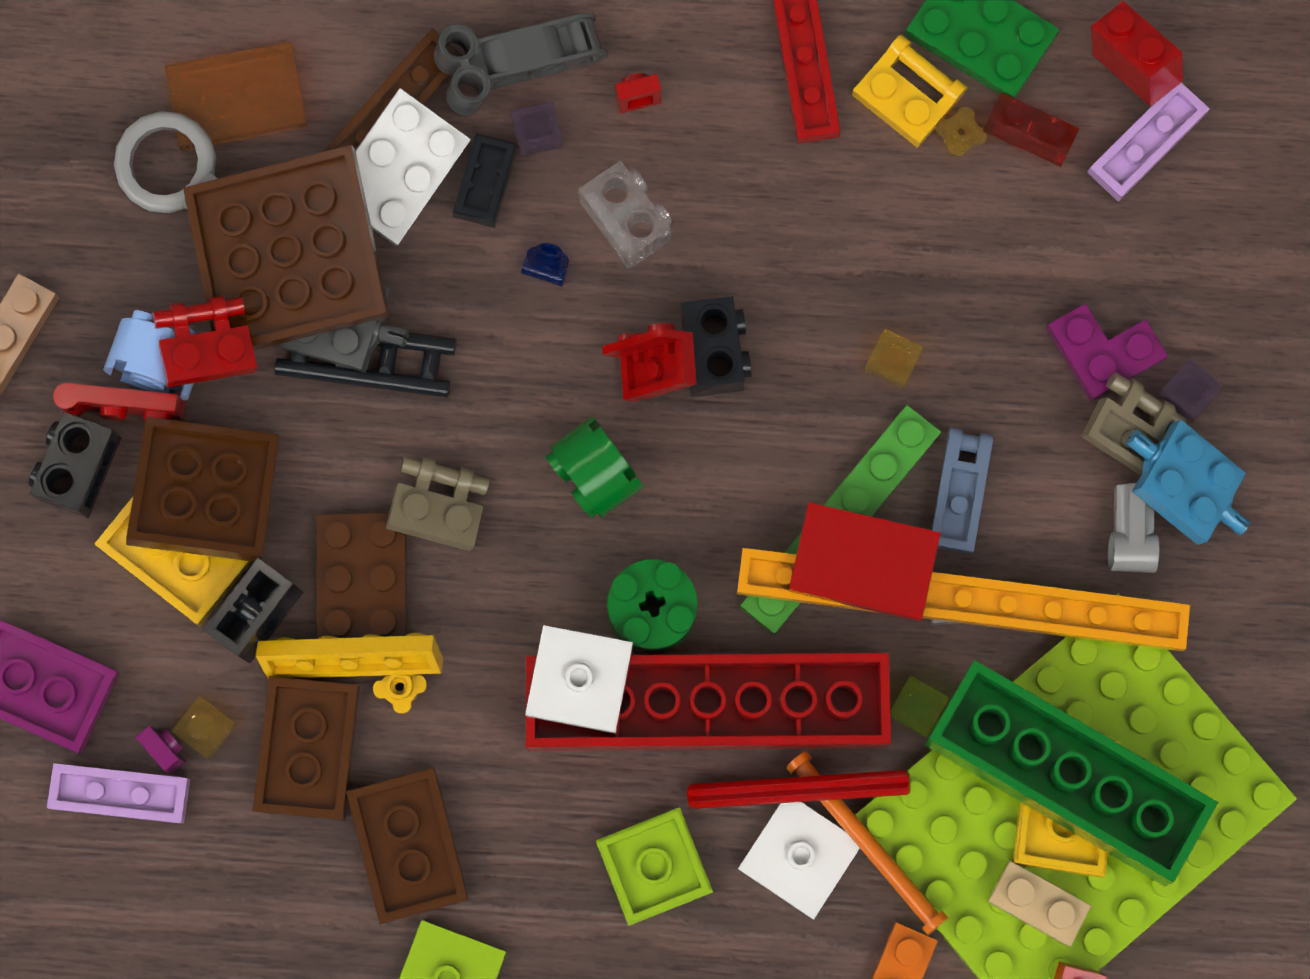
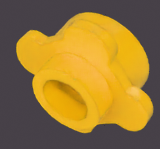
[373,675,427,714]

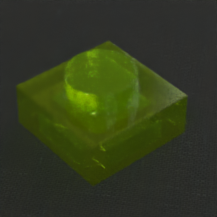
[890,675,949,738]

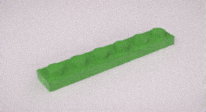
[740,405,941,636]

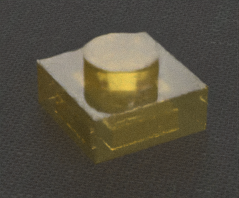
[864,328,923,389]
[172,696,237,759]

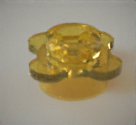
[936,107,987,157]

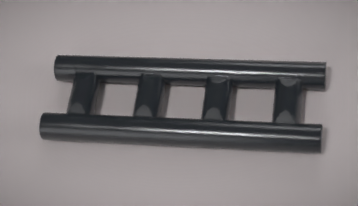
[275,332,457,398]

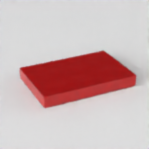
[788,502,941,622]

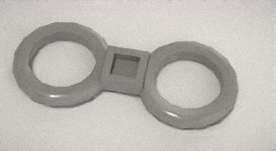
[114,111,218,214]

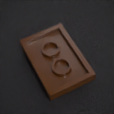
[316,513,407,639]
[253,677,360,821]
[346,768,469,924]

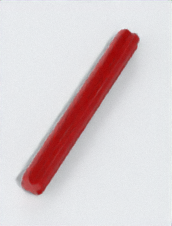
[687,770,911,809]

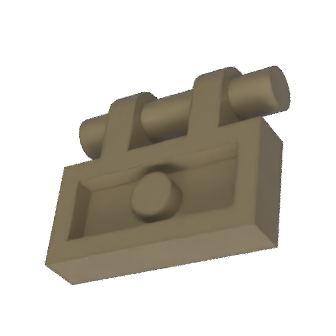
[1080,372,1187,476]
[385,455,490,552]

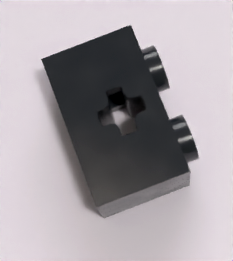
[203,558,304,663]

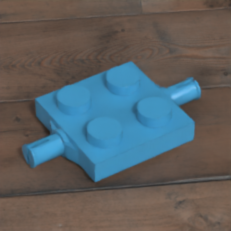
[1125,420,1250,545]

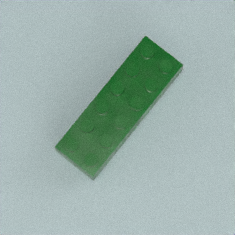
[925,660,1218,886]

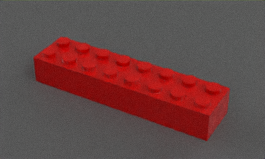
[526,653,891,751]

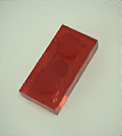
[983,92,1079,167]

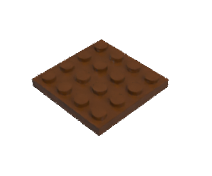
[183,145,390,350]

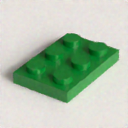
[904,0,1060,103]

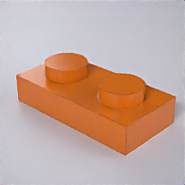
[871,922,938,979]

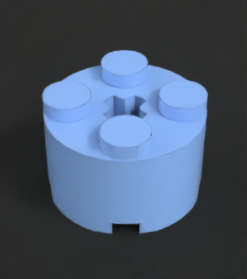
[103,310,200,400]

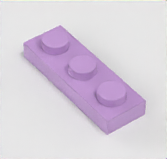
[1087,82,1210,202]
[47,763,191,824]

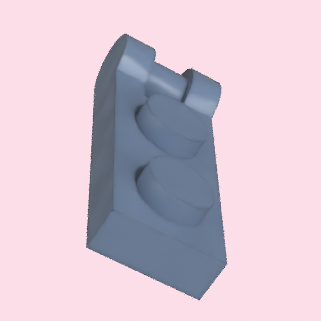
[931,427,993,555]

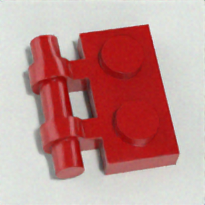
[152,295,257,388]

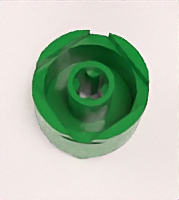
[545,415,645,518]
[607,559,698,655]

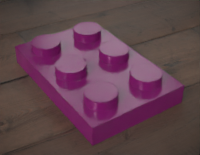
[0,620,120,754]

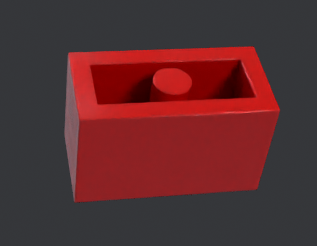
[1090,1,1183,107]

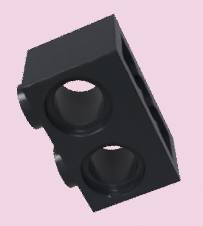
[681,296,752,397]
[29,412,122,519]

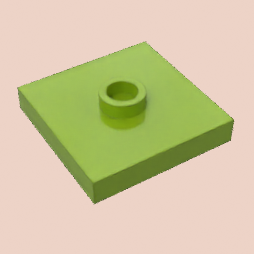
[596,807,713,926]
[399,920,507,979]

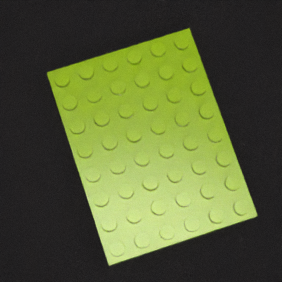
[855,593,1297,979]

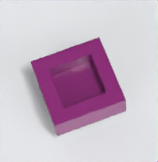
[135,725,186,774]

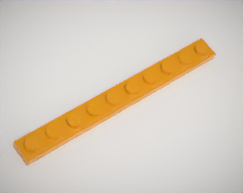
[737,548,1190,651]

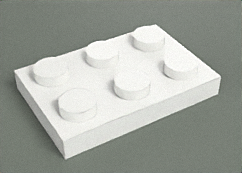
[356,88,471,246]

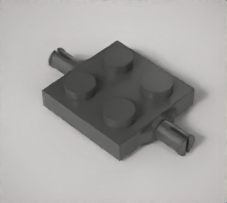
[280,285,409,373]

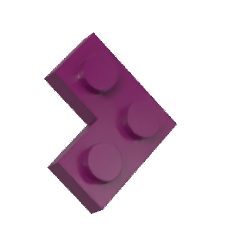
[1046,303,1168,402]

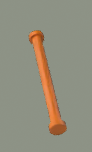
[786,751,949,935]

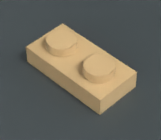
[987,861,1091,947]

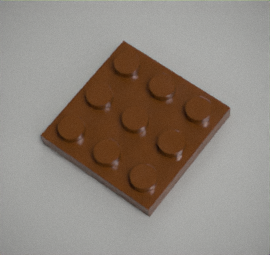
[126,417,279,562]

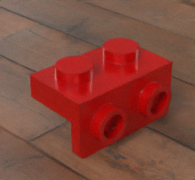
[602,323,697,402]

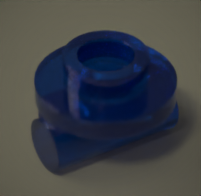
[521,243,569,287]

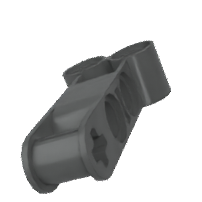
[433,13,608,116]

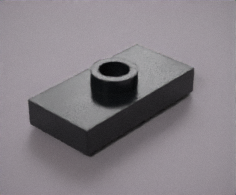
[453,133,518,228]

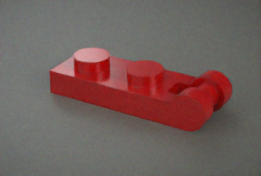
[53,383,185,422]

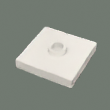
[525,625,633,733]
[738,802,860,920]

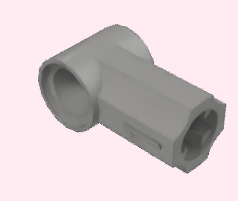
[1108,483,1159,573]

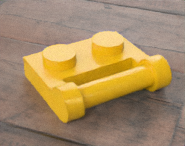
[852,34,968,148]

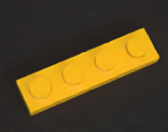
[256,633,443,679]

